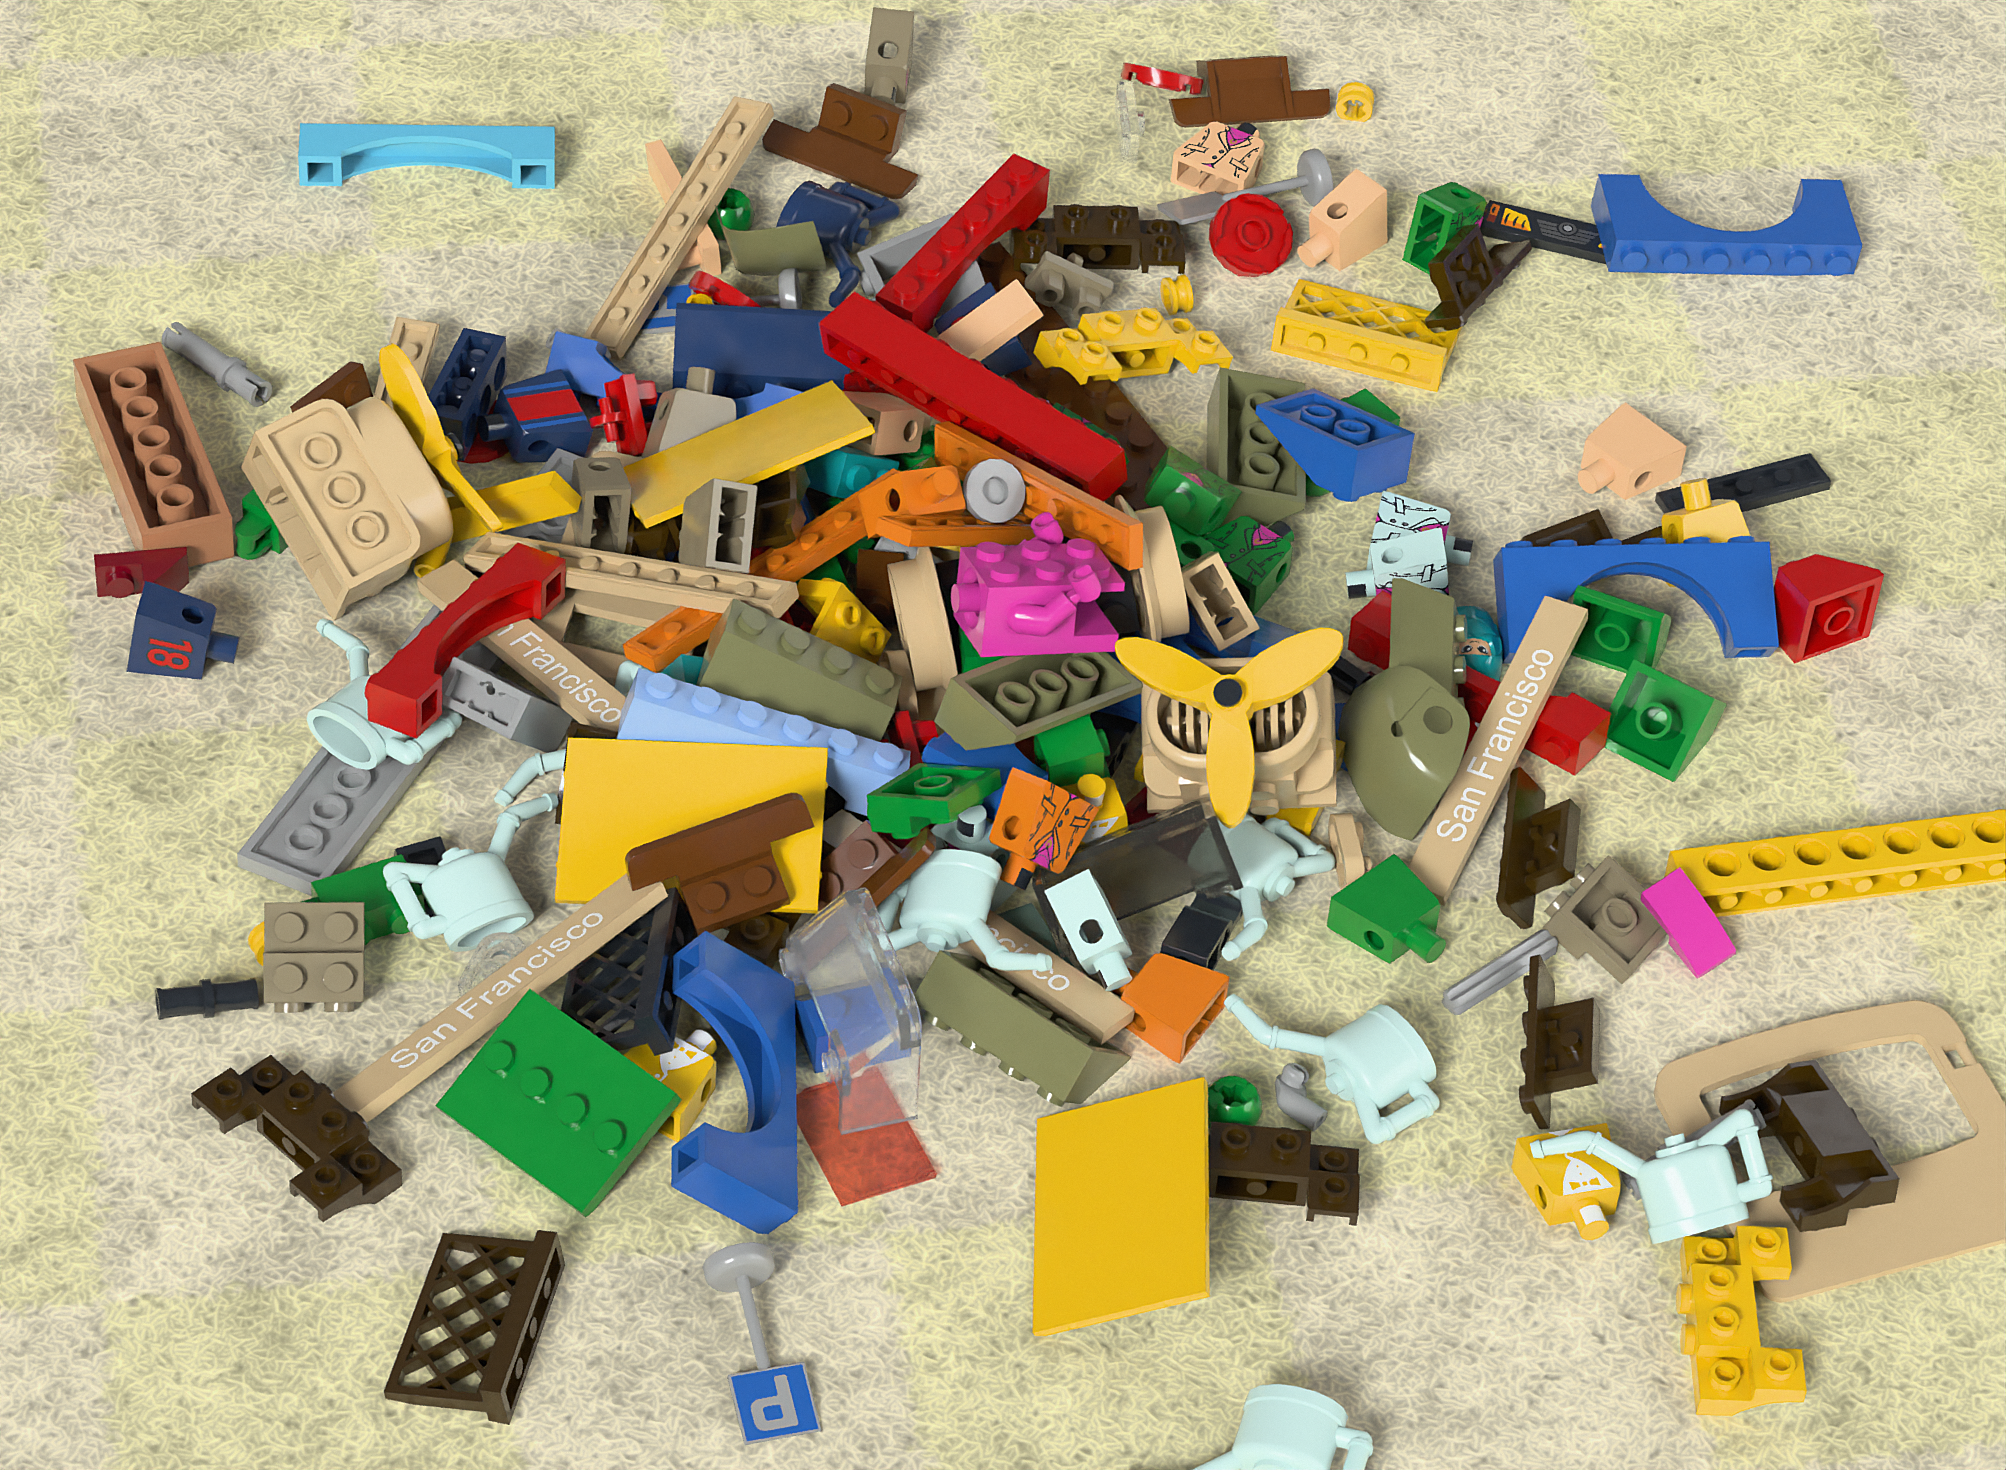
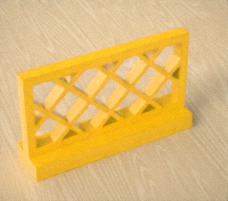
[1271,279,1462,392]

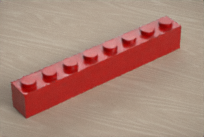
[819,291,1128,502]

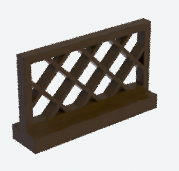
[384,1230,565,1425]

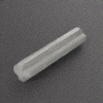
[1442,929,1558,1015]

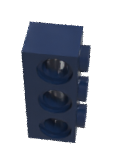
[428,328,507,461]

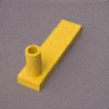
[414,471,582,578]

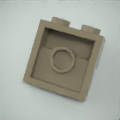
[1542,855,1667,984]
[263,902,365,1013]

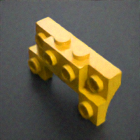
[1033,307,1233,385]
[1676,1225,1807,1416]

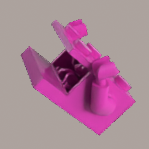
[951,512,1125,657]

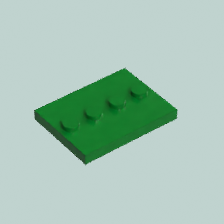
[435,988,682,1218]

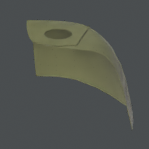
[715,205,827,276]
[1338,666,1470,841]

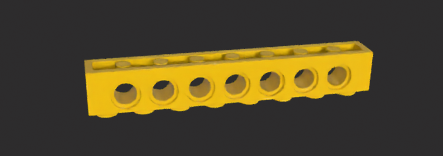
[1664,809,2006,917]

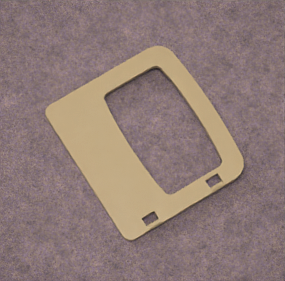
[1653,1000,2006,1303]

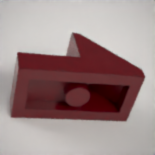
[94,547,189,598]

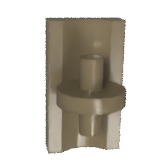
[1025,251,1114,321]

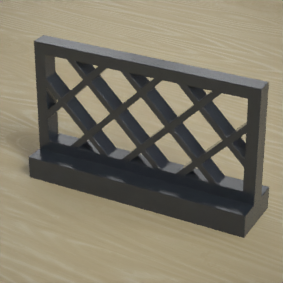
[561,887,695,1056]

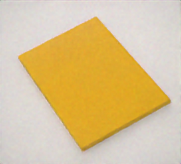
[623,381,875,528]
[555,738,828,914]
[1032,1077,1210,1336]

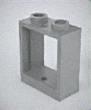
[857,213,985,319]
[442,657,573,753]

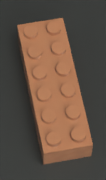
[73,342,234,567]

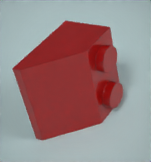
[1774,554,1884,663]

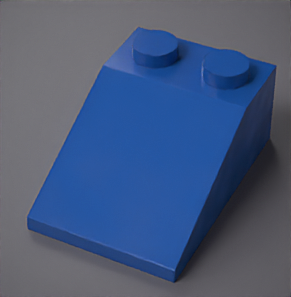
[1255,388,1415,502]

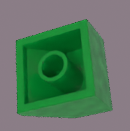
[1570,585,1672,674]
[1604,659,1727,782]

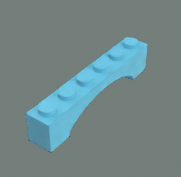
[298,123,555,189]

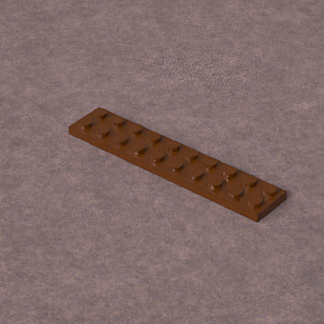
[976,241,1168,511]

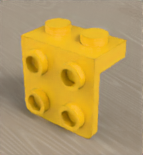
[797,578,891,664]

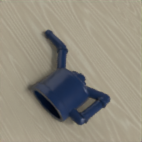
[776,180,901,308]

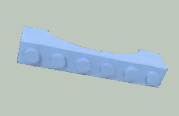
[617,668,911,816]

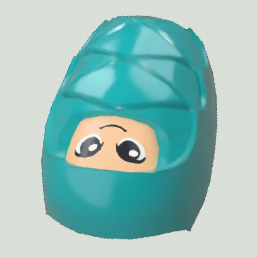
[1457,606,1503,681]

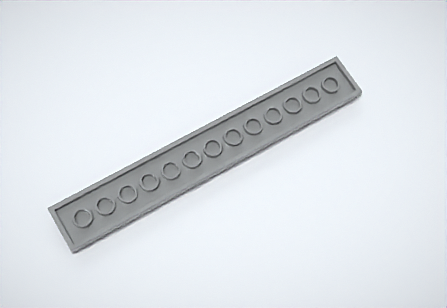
[237,448,606,896]

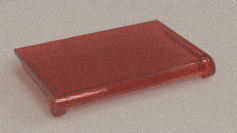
[796,1062,937,1207]

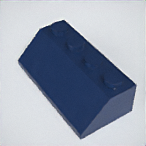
[672,303,850,399]

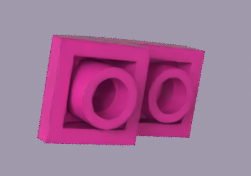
[1640,867,1736,979]

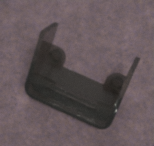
[1032,797,1244,959]

